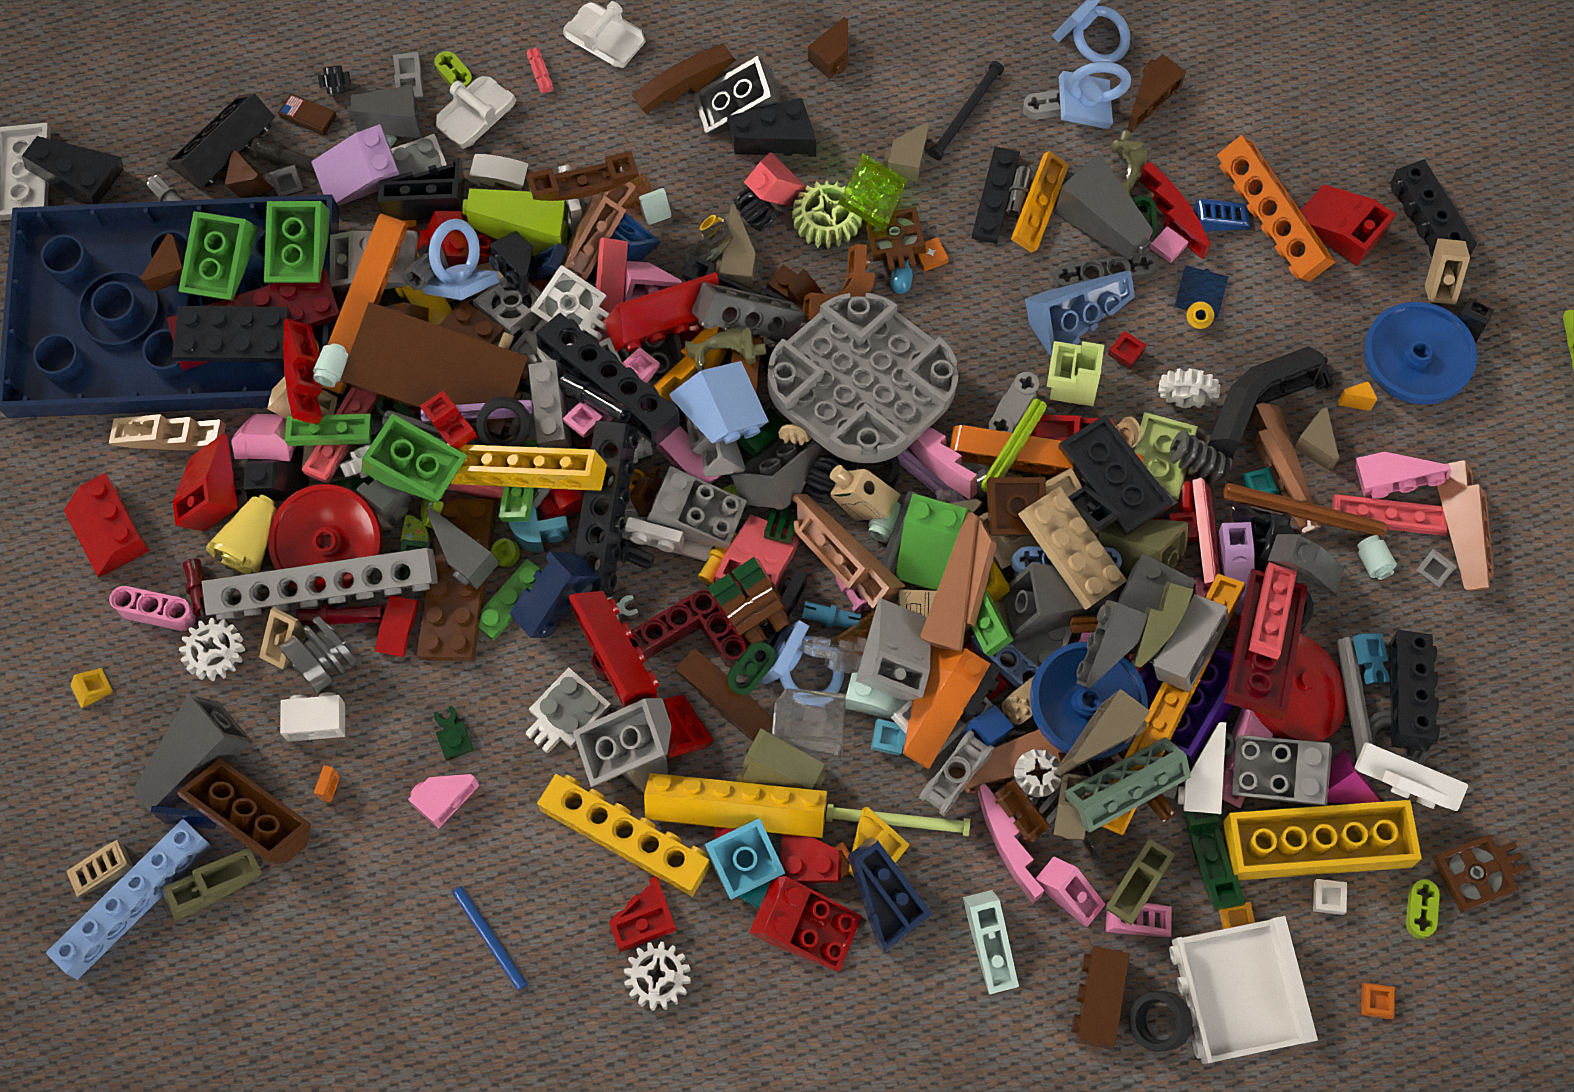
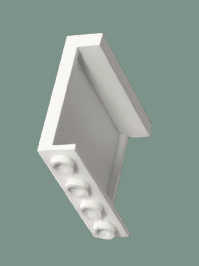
[1169,916,1318,1064]

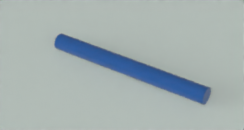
[452,886,528,991]

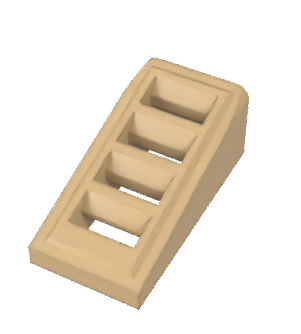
[66,840,133,898]

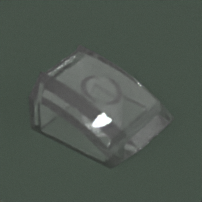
[772,688,846,756]

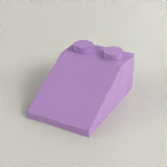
[311,124,401,206]

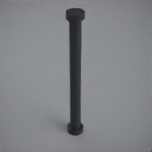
[928,61,1004,161]

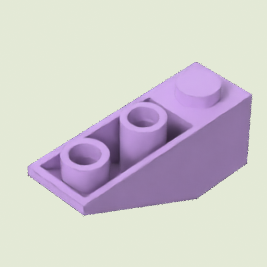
[1217,522,1254,615]

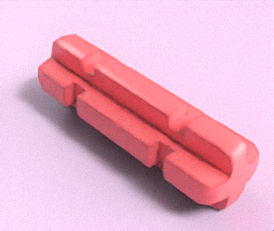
[527,47,553,94]

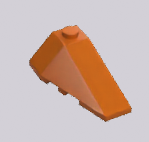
[903,645,990,769]

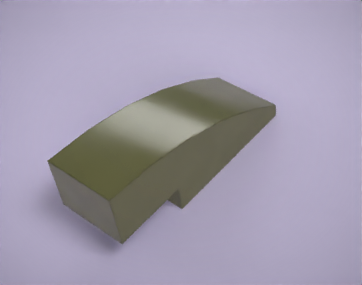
[1131,582,1194,667]
[1105,838,1176,926]
[163,848,262,922]

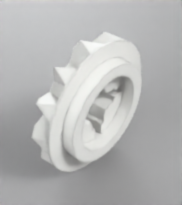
[1014,749,1062,797]

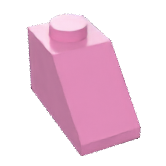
[624,261,682,301]
[408,774,479,829]
[1035,857,1106,927]

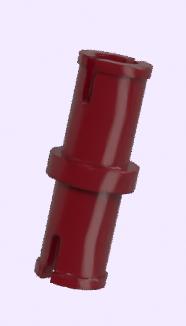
[182,558,206,616]

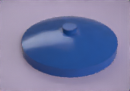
[1363,302,1477,405]
[1030,642,1148,760]

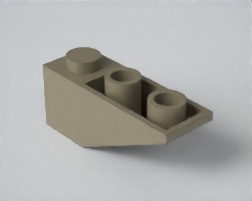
[716,204,756,289]

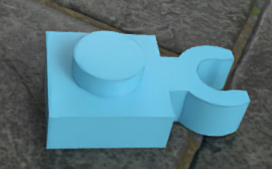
[871,719,906,756]

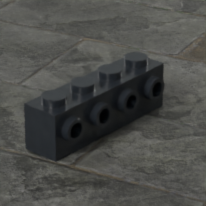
[1390,159,1477,258]
[1389,630,1440,752]

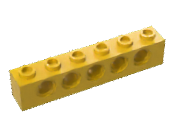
[450,445,607,491]
[537,774,711,897]

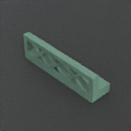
[1064,737,1191,833]

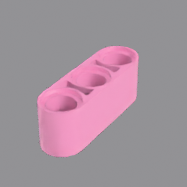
[656,425,722,484]
[109,586,197,631]

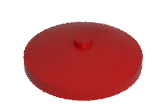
[268,484,383,593]
[1254,634,1347,742]

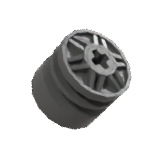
[279,616,357,694]

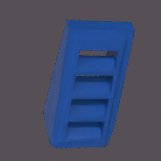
[1194,199,1250,231]

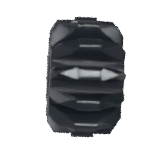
[734,187,777,231]
[804,456,844,504]

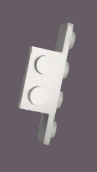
[603,510,714,561]
[1354,742,1468,811]

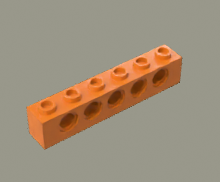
[1217,135,1336,282]

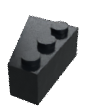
[22,136,124,205]

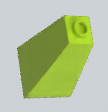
[463,189,569,256]

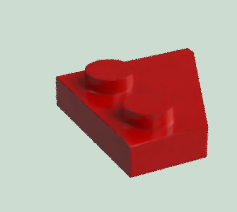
[780,834,842,884]
[609,876,677,953]

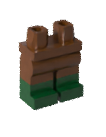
[707,557,791,644]

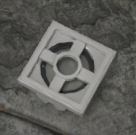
[473,276,542,336]

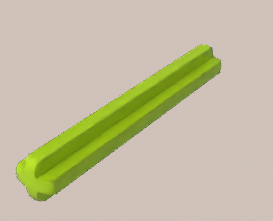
[981,398,1047,492]

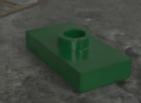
[736,407,789,457]

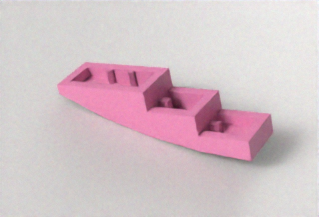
[909,427,977,500]
[978,783,1044,904]

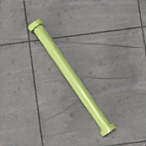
[826,804,970,837]

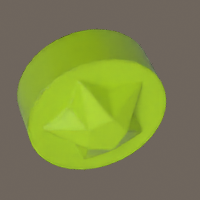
[491,538,520,568]

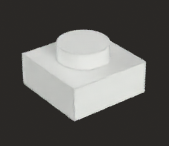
[1313,879,1347,915]

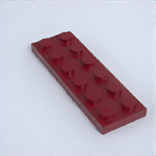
[167,267,340,370]
[1224,569,1308,721]

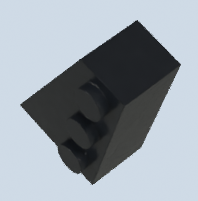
[727,98,816,157]
[377,158,465,221]

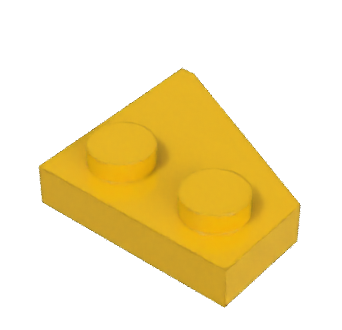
[848,807,910,877]

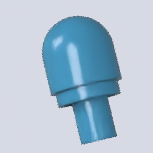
[890,260,913,294]

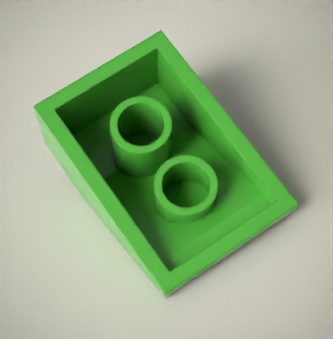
[264,201,330,283]
[179,211,257,301]
[361,413,467,503]
[896,494,974,591]

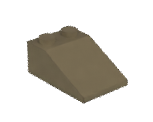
[1054,689,1150,776]

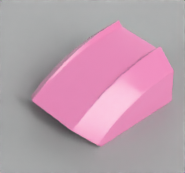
[231,413,296,461]

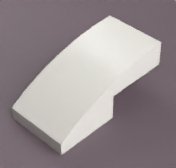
[468,154,528,190]

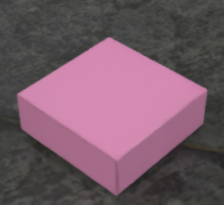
[1150,226,1188,264]

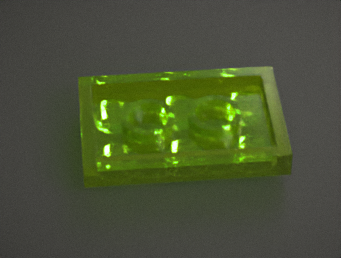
[838,153,907,231]

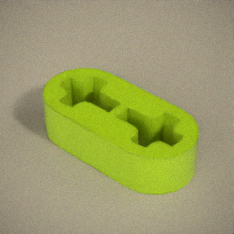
[435,51,473,89]
[1406,880,1440,939]

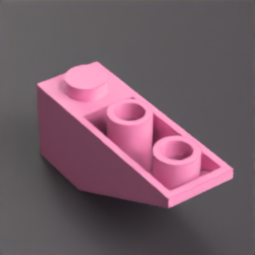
[1356,452,1451,499]

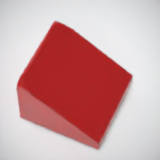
[1179,481,1196,513]

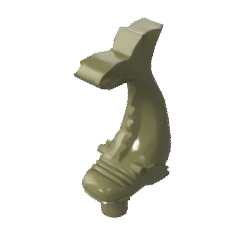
[1111,131,1147,199]
[685,327,766,371]

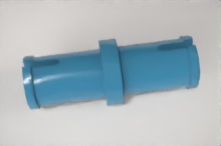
[801,601,861,632]

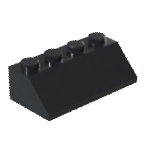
[166,93,276,187]

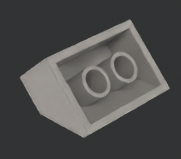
[573,698,672,787]

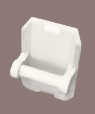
[563,1,646,68]
[436,76,516,149]

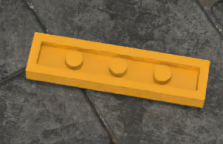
[1011,151,1070,253]

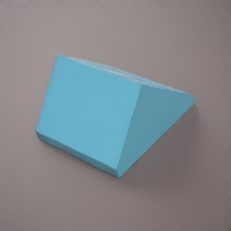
[705,818,785,900]

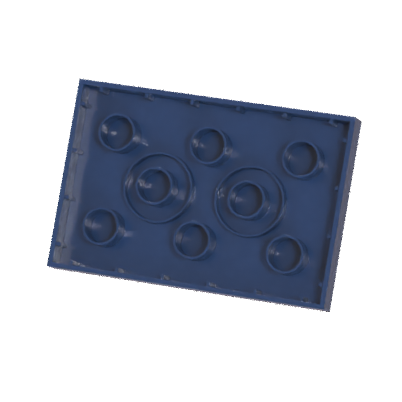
[0,194,339,418]

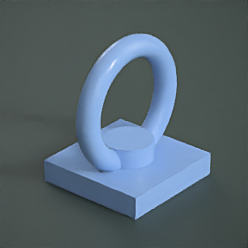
[1051,0,1130,63]
[1059,62,1131,129]
[422,219,500,300]
[760,620,845,705]

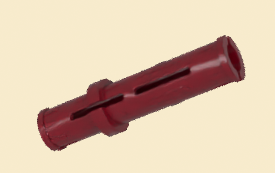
[296,605,384,626]

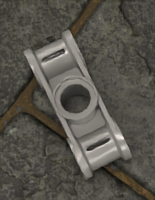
[988,372,1039,433]
[919,730,995,816]

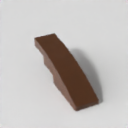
[632,44,736,115]
[675,648,784,742]

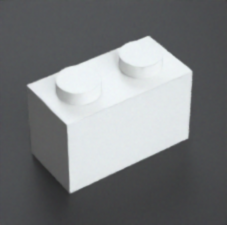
[280,692,345,742]

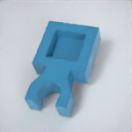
[1353,633,1390,685]

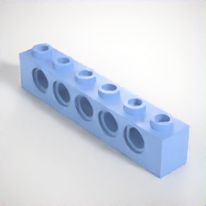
[46,819,213,980]

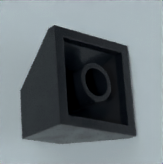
[243,448,308,501]

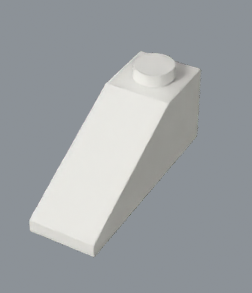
[1178,722,1226,814]

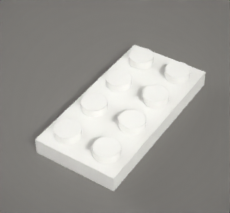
[0,123,51,221]

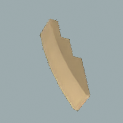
[109,414,226,450]

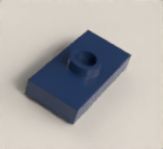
[530,243,567,283]

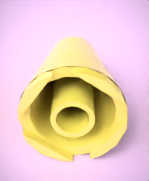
[206,495,277,574]

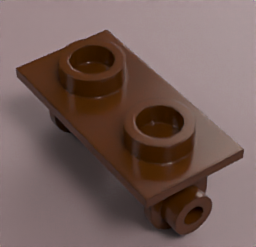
[993,779,1051,844]

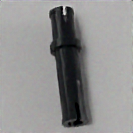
[559,373,632,423]

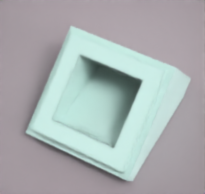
[639,188,671,225]

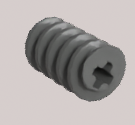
[1169,430,1232,486]

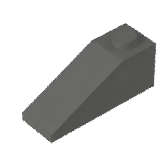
[426,508,499,589]
[1268,534,1345,594]

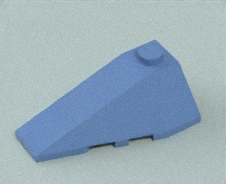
[1025,271,1135,355]

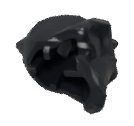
[1232,503,1301,569]

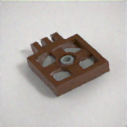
[864,207,926,271]
[1433,834,1529,913]

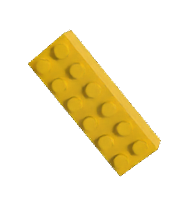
[1223,800,1422,880]

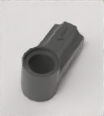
[403,244,449,290]

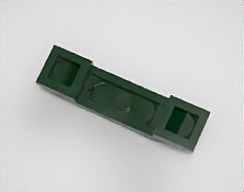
[1184,811,1245,911]

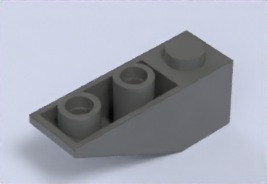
[1076,600,1148,688]

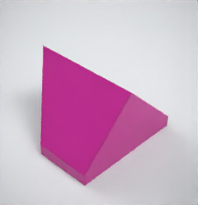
[1328,749,1381,804]

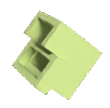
[1047,341,1104,407]

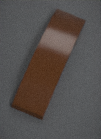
[526,151,639,201]

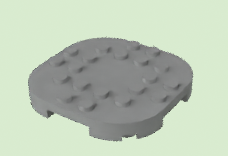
[768,293,958,463]

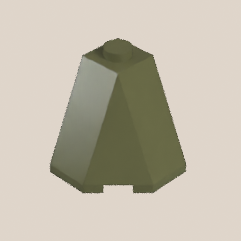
[1097,519,1188,577]
[735,728,827,790]

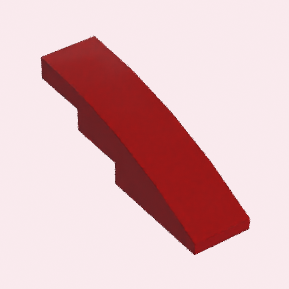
[1139,162,1210,260]
[283,318,323,425]

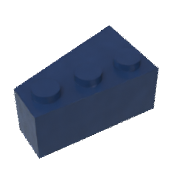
[509,551,599,638]
[848,837,932,952]

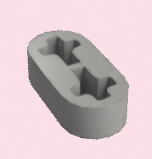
[1023,90,1061,120]

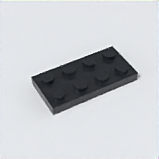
[172,306,290,363]
[1058,415,1173,536]

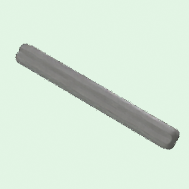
[1337,637,1373,775]

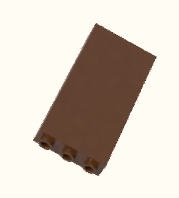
[340,302,530,439]

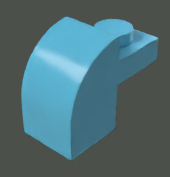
[509,507,570,553]

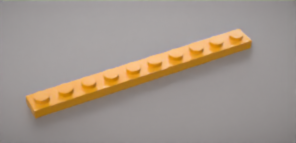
[1101,574,1245,835]

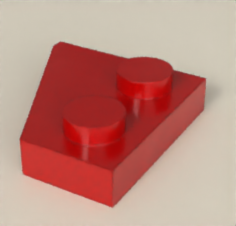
[663,694,714,757]

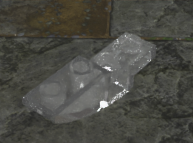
[800,636,868,673]

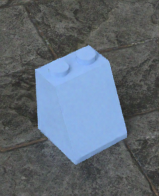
[669,361,769,444]

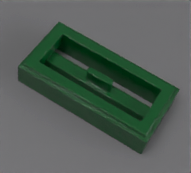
[764,501,798,544]

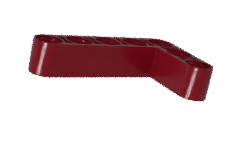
[591,590,747,681]

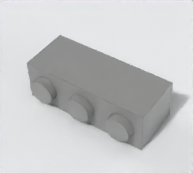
[528,360,573,449]
[1153,594,1230,692]

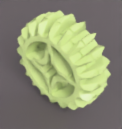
[792,180,863,249]

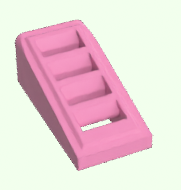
[1106,902,1172,937]

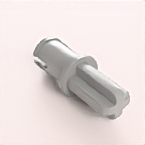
[147,175,183,201]

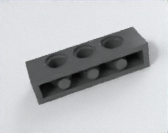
[691,282,805,343]

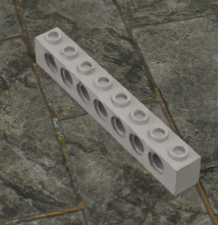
[202,548,438,620]

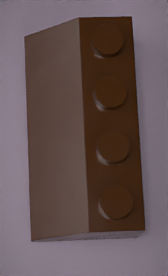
[177,758,311,863]

